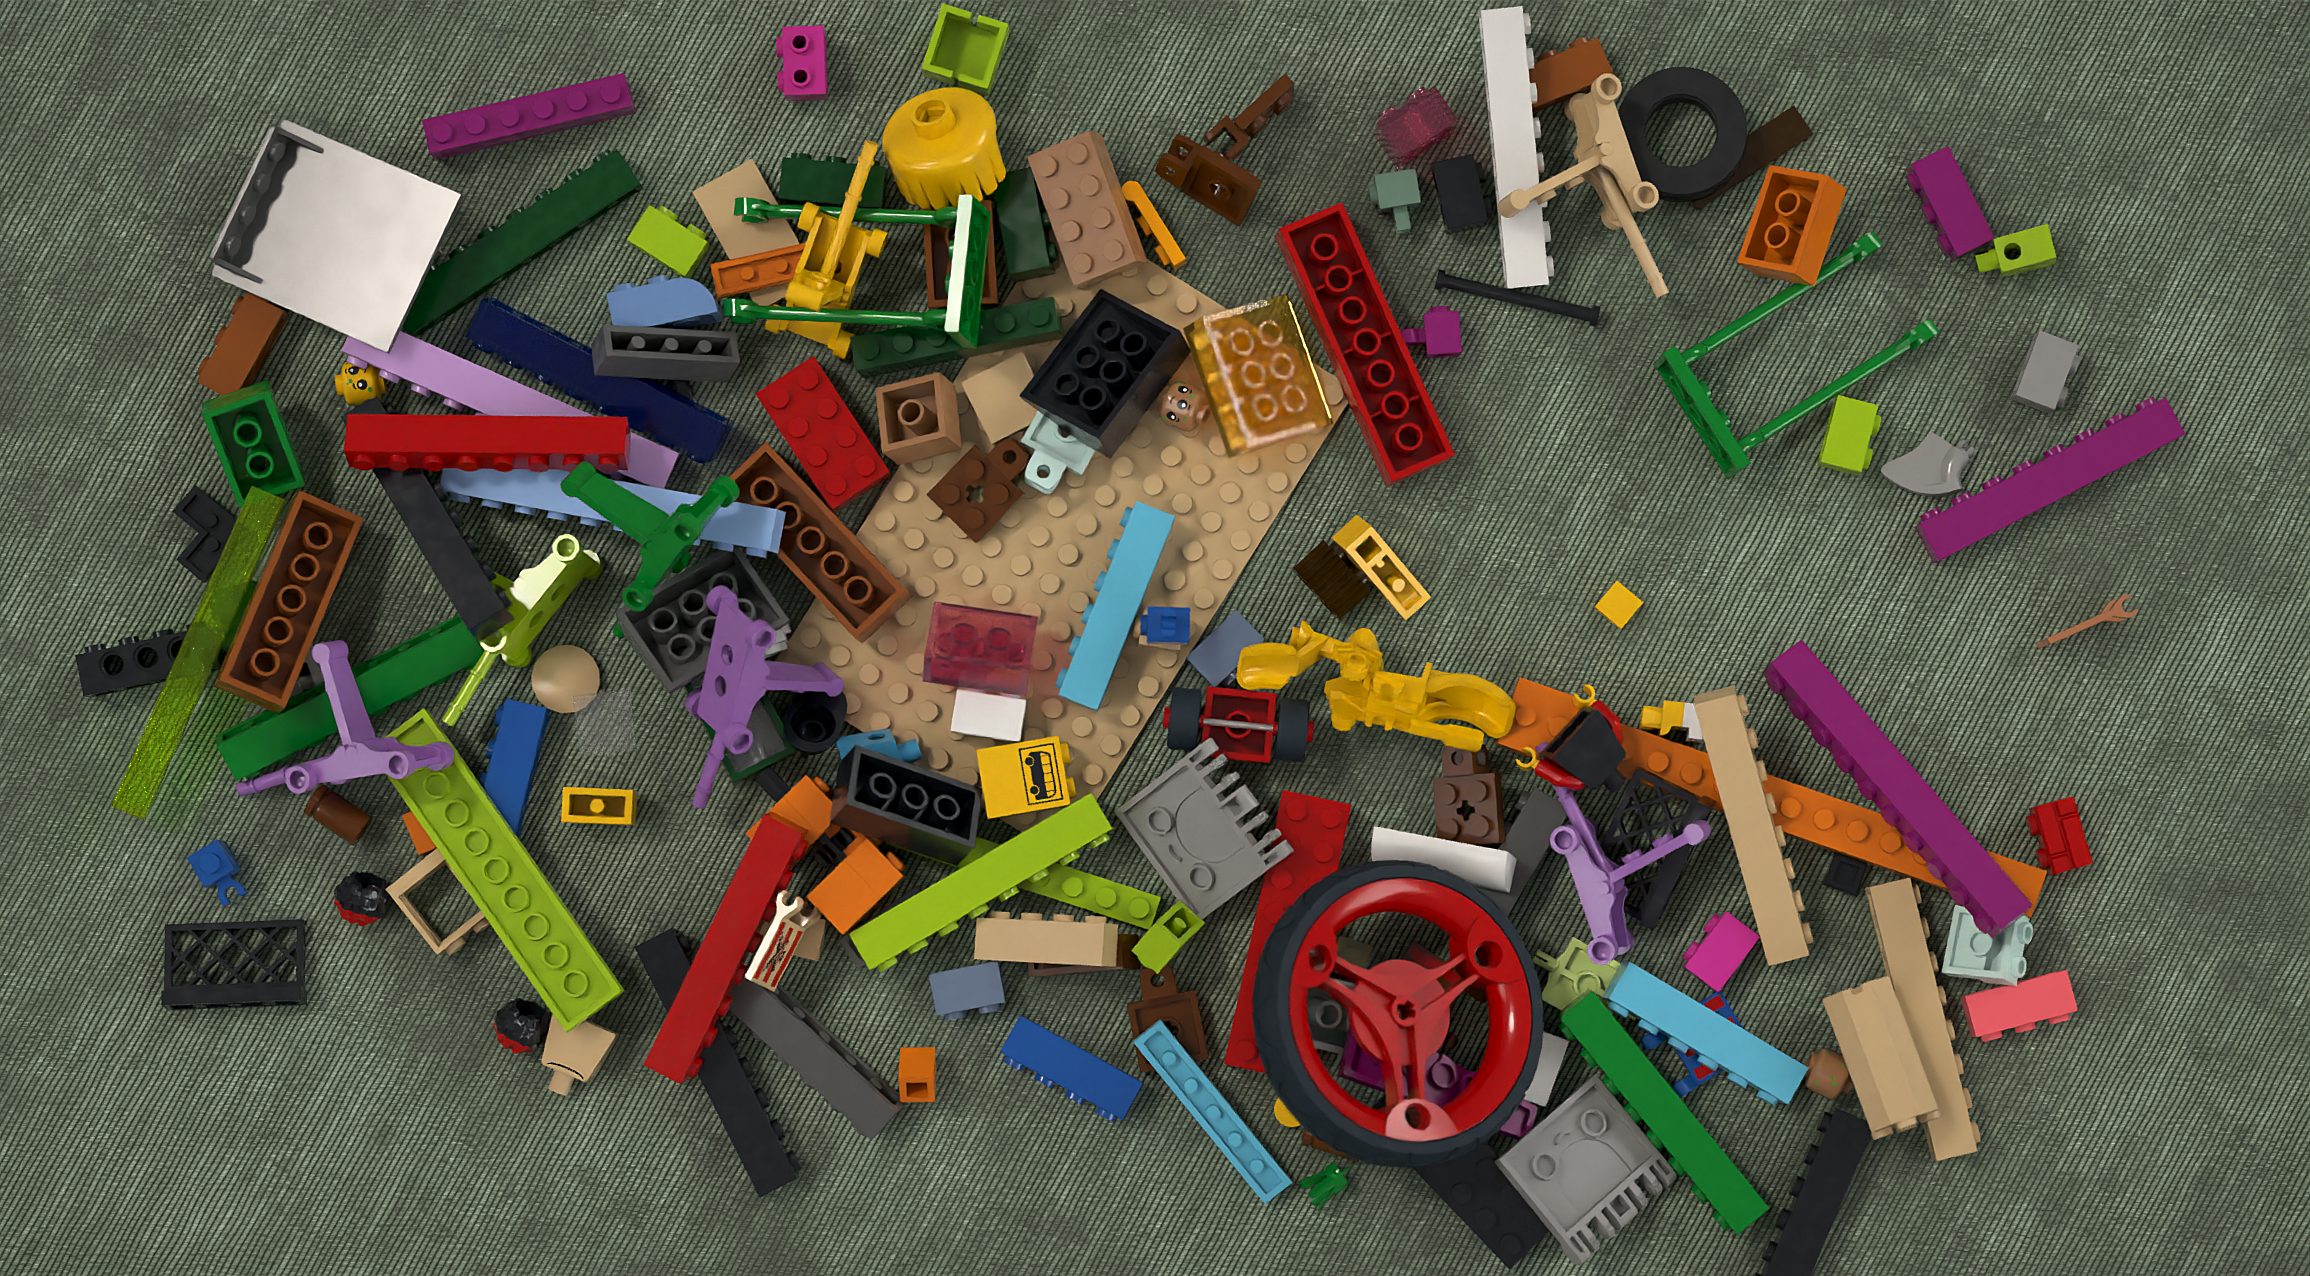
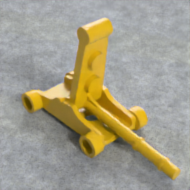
[765,140,889,360]

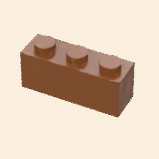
[1528,36,1614,113]
[197,292,290,395]

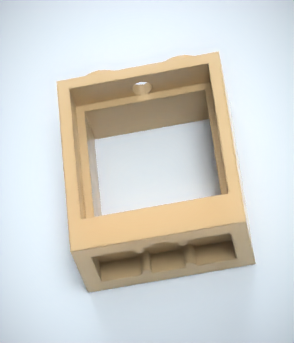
[386,848,490,956]

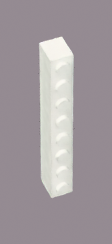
[1478,6,1554,289]

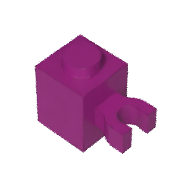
[1400,306,1462,359]

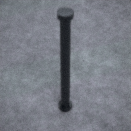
[1434,269,1600,327]

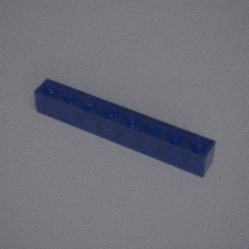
[465,297,734,464]

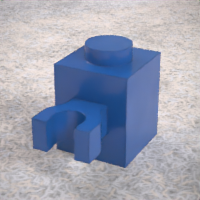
[1140,606,1190,645]
[187,839,248,907]

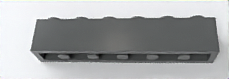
[727,961,907,1141]

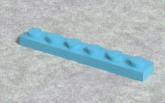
[1133,1019,1292,1204]

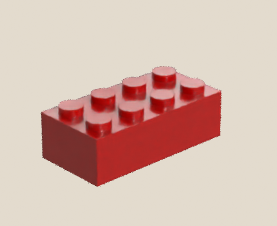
[756,356,892,513]

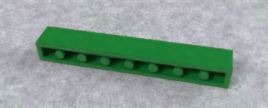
[216,614,485,781]
[1557,988,1770,1235]

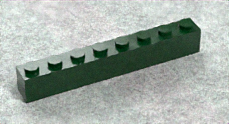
[402,149,644,338]

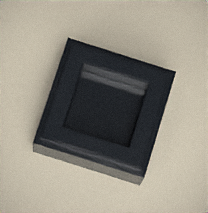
[1822,852,1868,896]

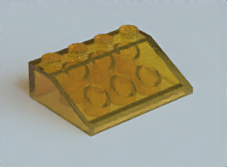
[1183,293,1333,458]

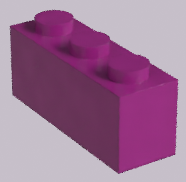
[1905,146,1995,261]

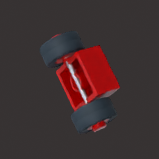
[1163,686,1314,765]

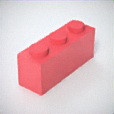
[1960,970,2078,1042]

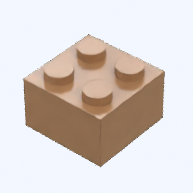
[875,372,962,465]

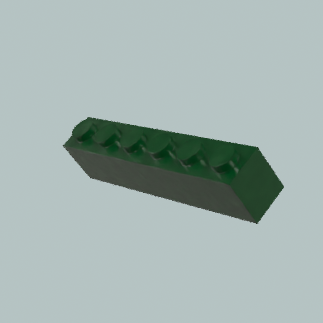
[850,297,1064,378]

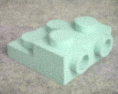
[1942,905,2033,986]

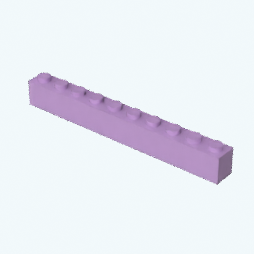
[341,331,679,489]

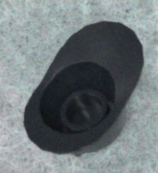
[783,691,848,758]

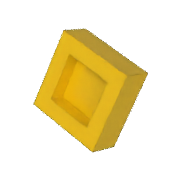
[1594,581,1644,630]

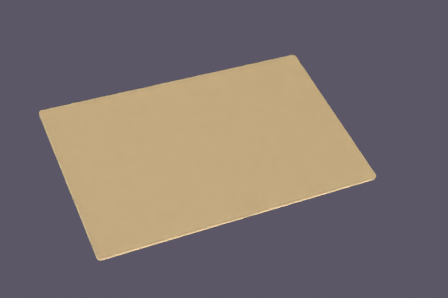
[775,229,1348,833]

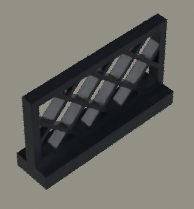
[1601,766,1716,930]
[161,919,307,1011]

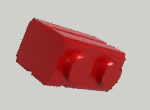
[2026,796,2093,875]

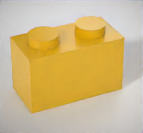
[561,787,637,826]

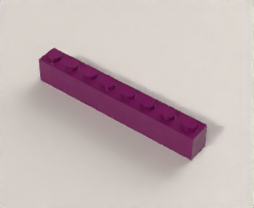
[1915,396,2185,564]

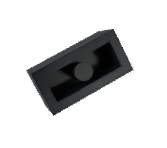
[1431,154,1493,235]

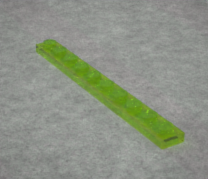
[111,486,286,820]

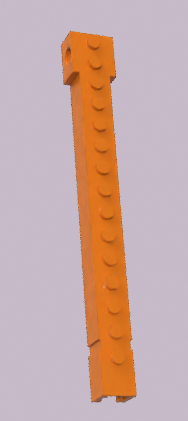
[1495,677,2047,918]

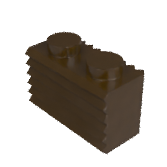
[1293,540,1371,621]

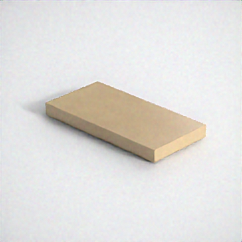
[692,159,800,306]

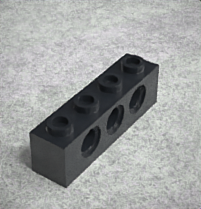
[75,621,224,698]

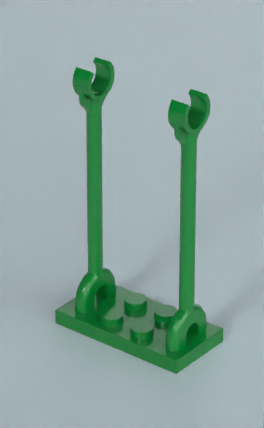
[722,194,991,348]
[1653,231,1939,480]

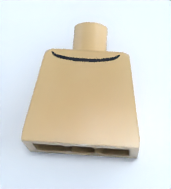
[541,1014,620,1096]

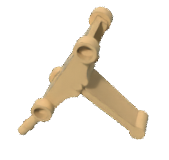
[1498,73,1669,298]

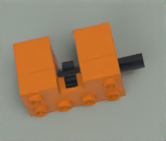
[745,766,907,935]

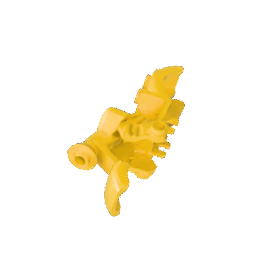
[1236,619,1516,753]

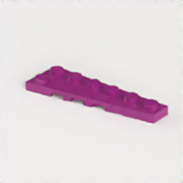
[1337,1026,1538,1140]

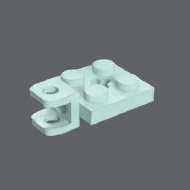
[1020,411,1095,495]

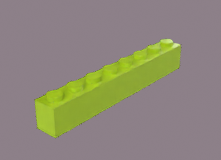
[849,793,1113,973]

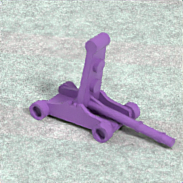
[685,585,844,809]
[236,640,454,796]
[1535,741,1711,965]

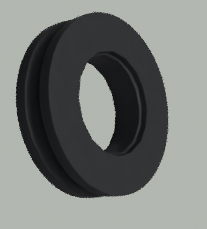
[1618,67,1747,202]

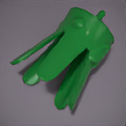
[1298,1162,1350,1211]

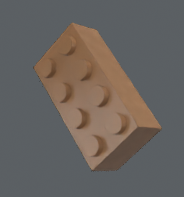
[1027,131,1148,287]

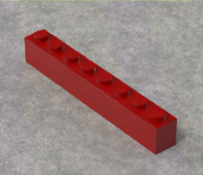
[344,414,631,473]
[644,811,809,1084]

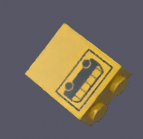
[976,736,1077,820]

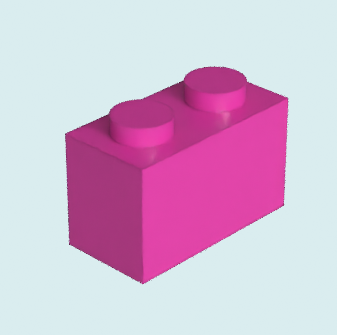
[1682,911,1760,992]

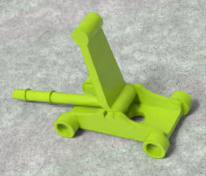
[442,534,604,727]

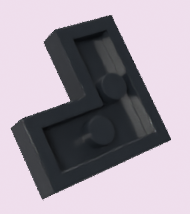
[173,485,250,583]

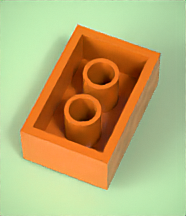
[1737,165,1847,287]

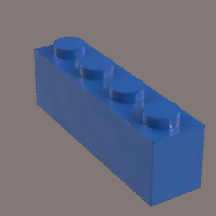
[479,698,551,839]
[1000,1015,1143,1122]

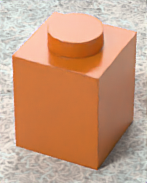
[899,1047,937,1102]

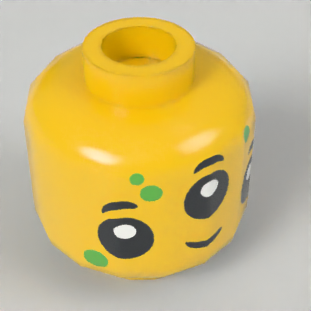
[335,362,387,406]

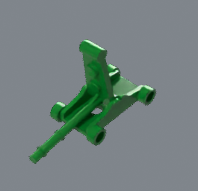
[560,462,739,638]

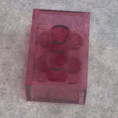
[922,601,1038,696]

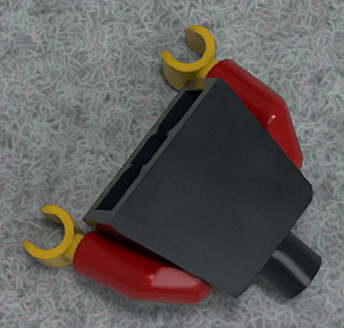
[1516,684,1626,793]

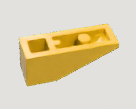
[1331,515,1431,620]

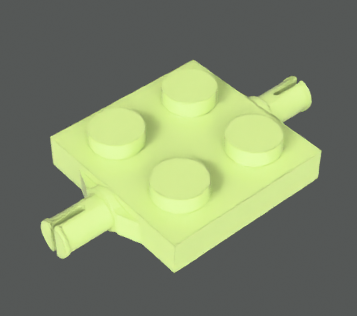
[1532,937,1636,1020]

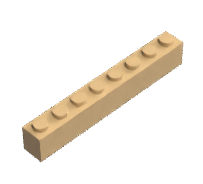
[1694,685,1814,966]
[1865,878,1981,1161]

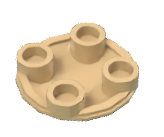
[531,645,600,713]

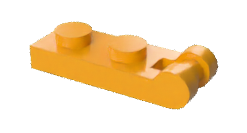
[1121,181,1186,271]

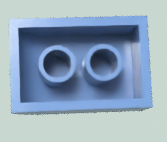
[606,275,724,329]

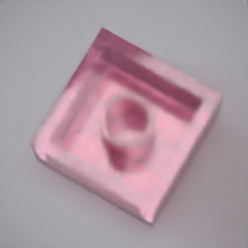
[1374,86,1458,169]

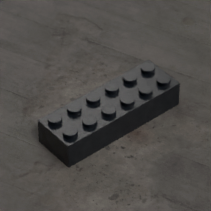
[1370,1093,1550,1270]

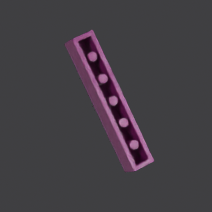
[422,73,636,160]

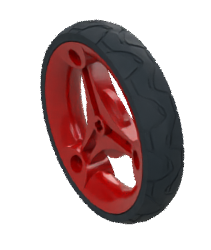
[1252,860,1544,1168]

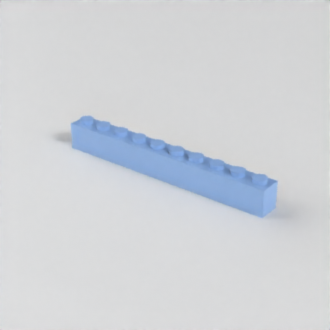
[440,468,786,558]

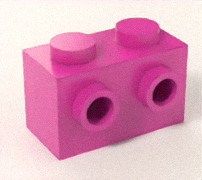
[776,25,828,101]

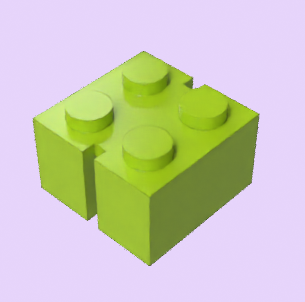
[921,3,1010,96]

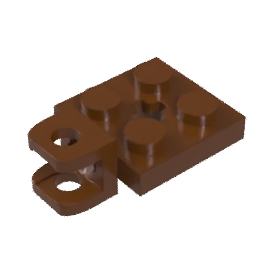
[1203,74,1295,162]
[1155,134,1263,227]
[926,439,1032,543]
[1433,744,1506,845]
[1127,964,1209,1073]

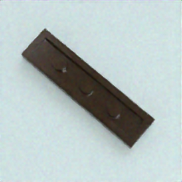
[1691,106,1813,211]

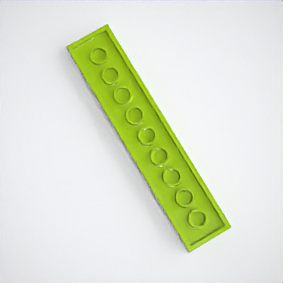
[383,708,625,1033]

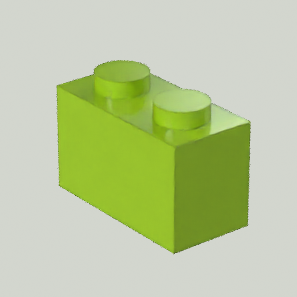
[627,205,711,279]
[1817,395,1882,476]
[1131,900,1205,974]

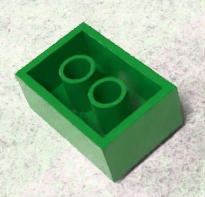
[202,380,305,508]

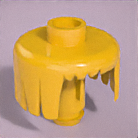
[882,87,1006,211]

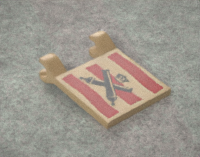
[745,890,822,992]

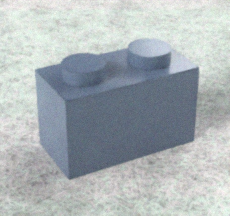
[1186,610,1265,688]
[929,961,1007,1021]

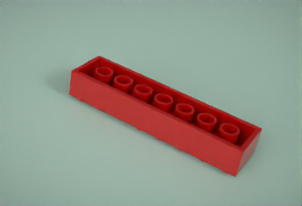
[1275,202,1455,488]
[1224,790,1351,1073]

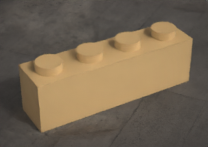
[974,911,1118,967]

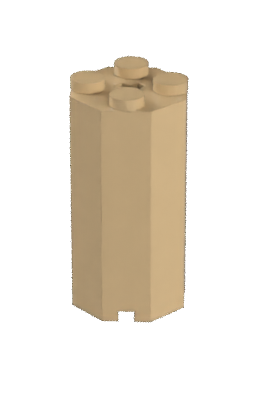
[1823,976,1941,1140]

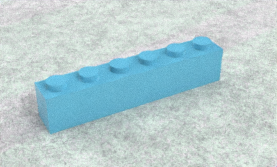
[1055,501,1175,712]
[1602,961,1808,1106]

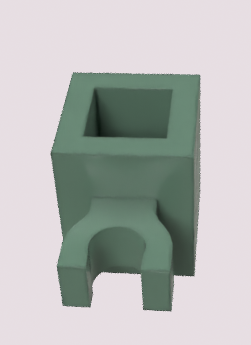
[1368,168,1421,235]

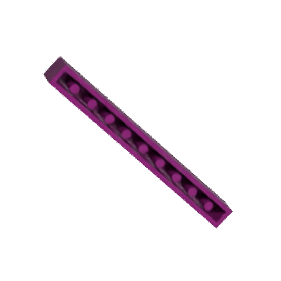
[1764,639,2032,939]

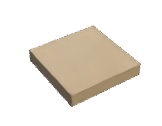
[961,352,1038,445]

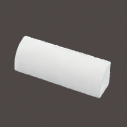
[1371,826,1517,893]

